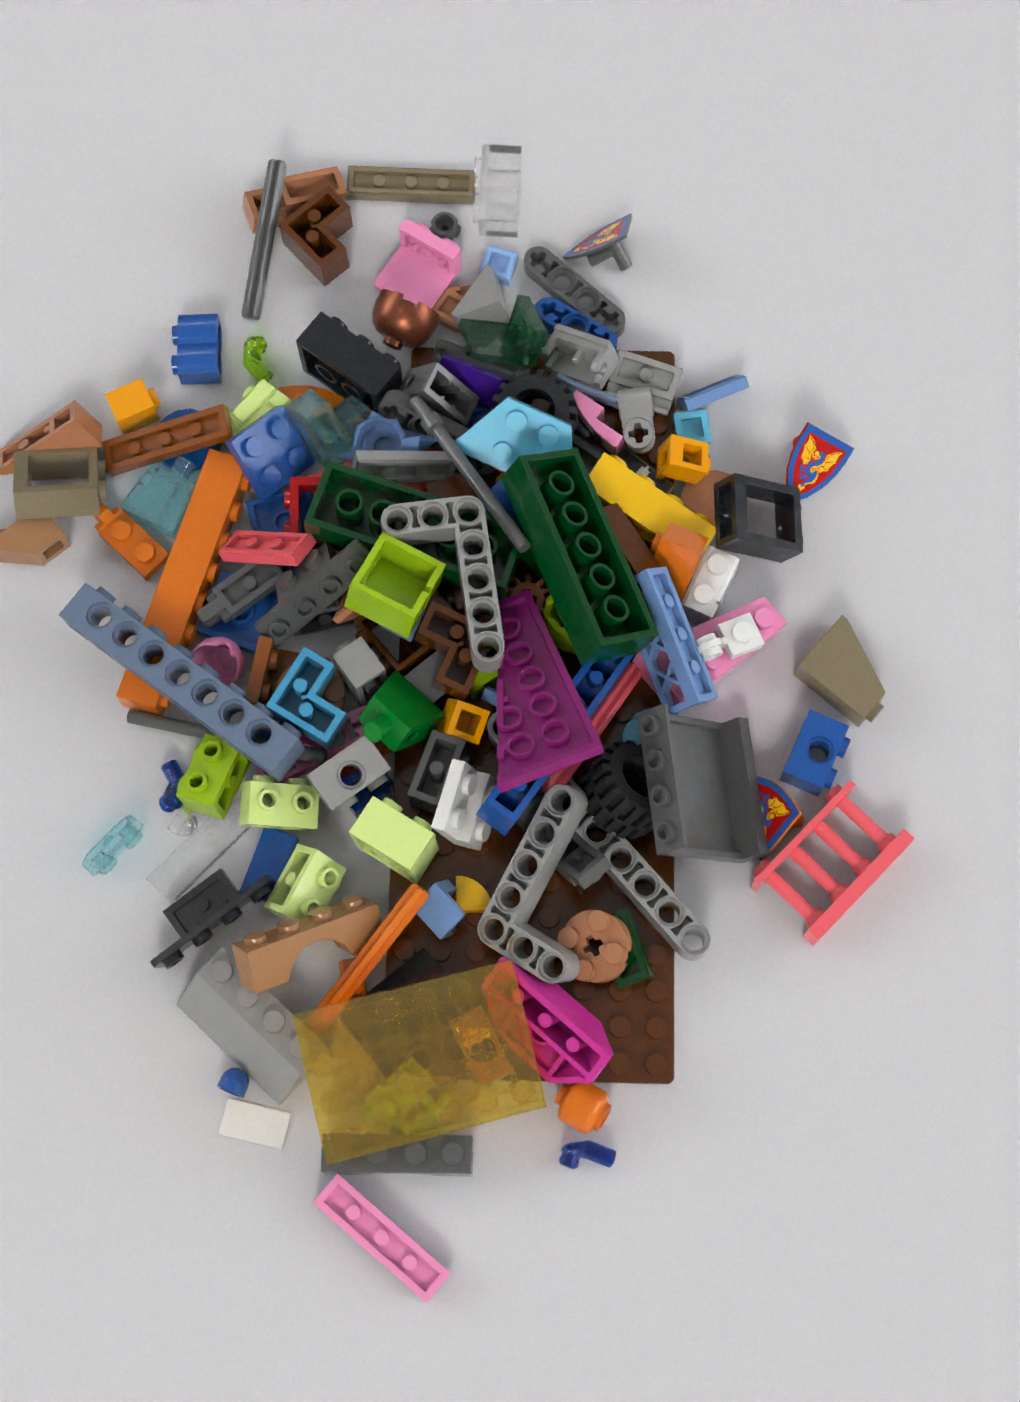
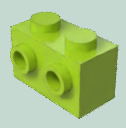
[176,733,251,820]

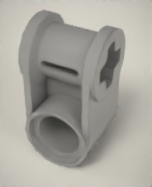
[617,386,656,454]

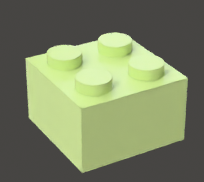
[349,796,439,884]

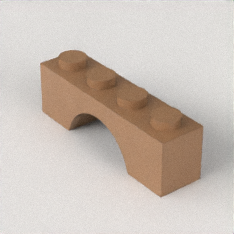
[232,895,382,994]

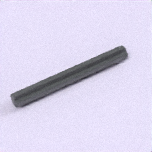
[241,159,287,321]

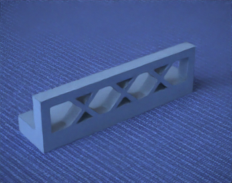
[634,566,718,715]

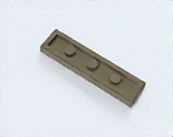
[346,166,476,205]

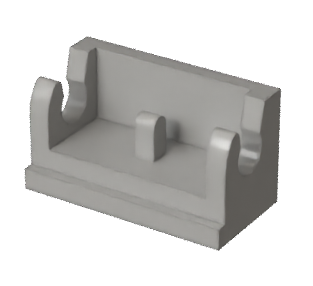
[542,323,620,390]

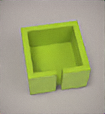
[344,531,446,639]

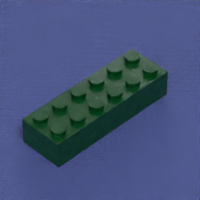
[501,448,659,665]
[304,460,526,601]

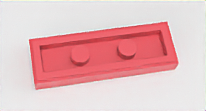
[218,530,316,566]

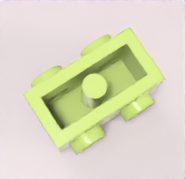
[239,775,319,831]
[263,844,347,920]

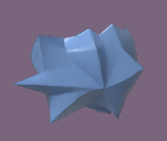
[339,411,437,463]

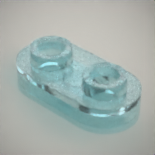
[82,814,143,876]

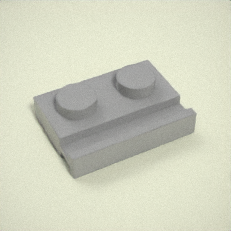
[605,349,683,417]

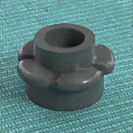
[429,212,461,241]

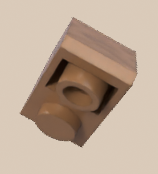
[0,518,71,566]

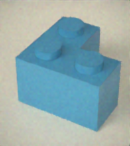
[266,646,348,750]

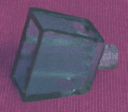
[120,456,195,539]

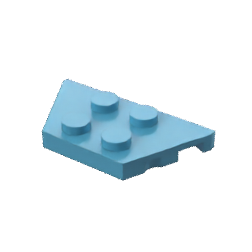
[454,396,572,472]

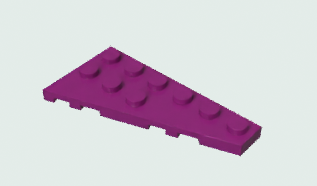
[497,589,604,793]

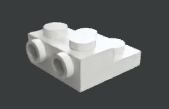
[431,759,497,851]

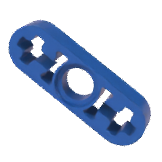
[534,297,617,353]

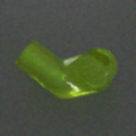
[243,336,273,382]

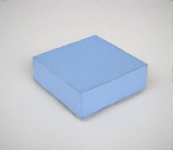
[478,245,519,287]

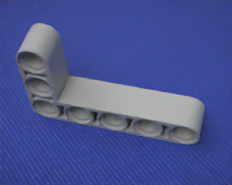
[381,495,505,673]
[477,784,588,983]

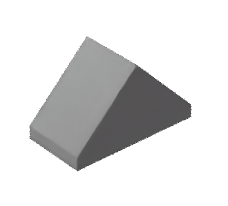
[451,264,510,336]

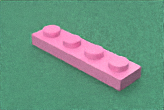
[313,1173,451,1303]

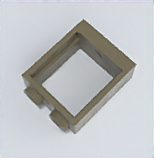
[13,447,107,520]

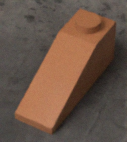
[0,400,102,475]

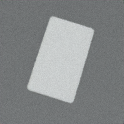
[219,1099,291,1149]

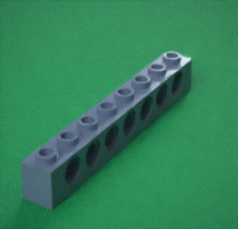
[59,583,306,782]

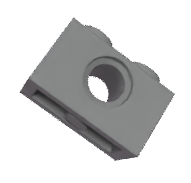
[332,636,388,707]
[306,735,391,813]

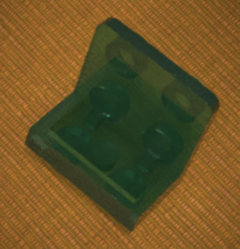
[459,295,548,366]

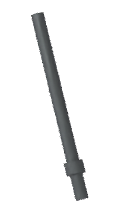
[409,395,531,553]
[127,709,328,764]

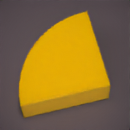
[456,876,491,913]

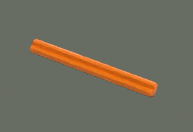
[305,883,429,1036]

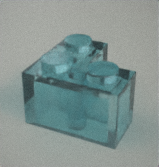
[284,388,371,468]

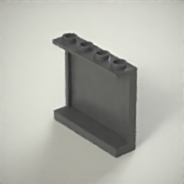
[637,703,769,863]

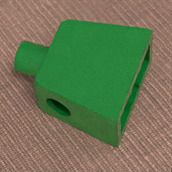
[359,670,445,751]

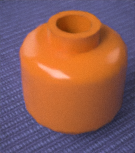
[554,1083,612,1134]

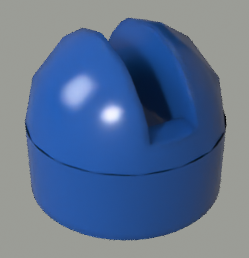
[217,1067,249,1098]

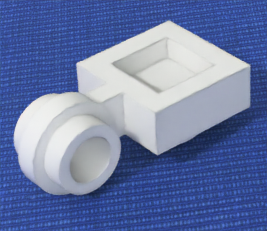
[696,612,765,662]

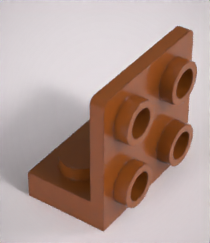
[245,635,331,718]

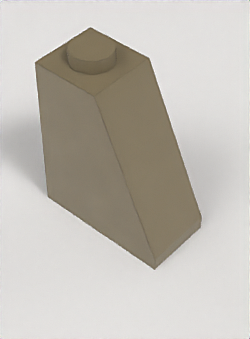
[794,615,886,728]

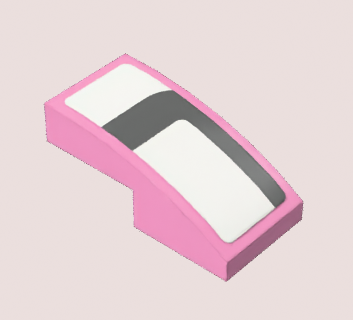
[573,389,625,455]

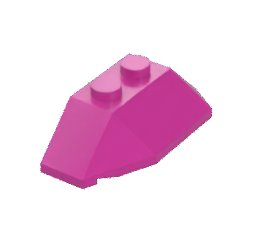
[481,957,614,1084]

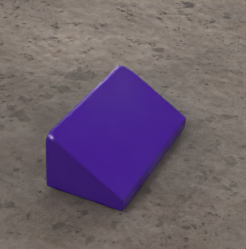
[440,354,509,408]

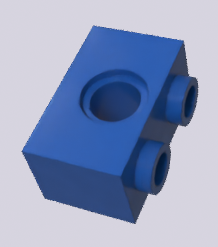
[779,709,851,797]

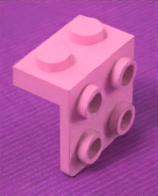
[375,219,462,309]

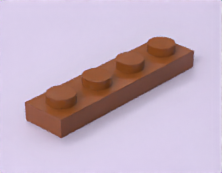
[102,404,233,476]

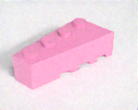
[632,597,787,715]

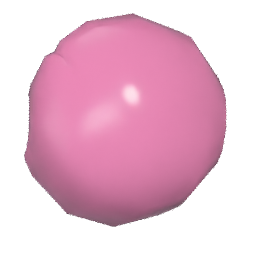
[191,637,246,686]

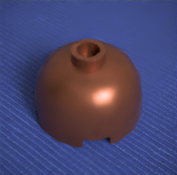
[372,289,439,351]

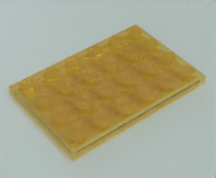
[292,959,547,1165]

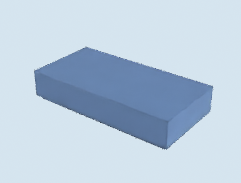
[676,375,749,412]

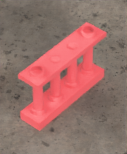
[750,780,915,946]

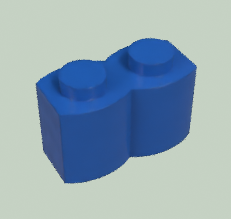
[171,313,222,385]

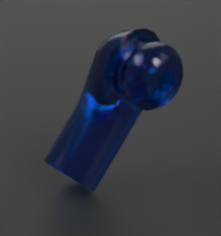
[159,760,184,813]
[559,1140,616,1169]

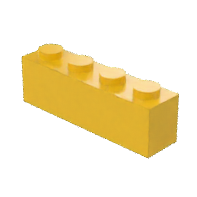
[589,452,716,553]

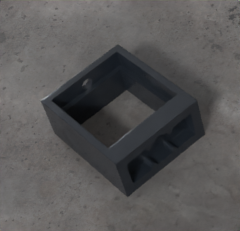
[713,473,803,563]

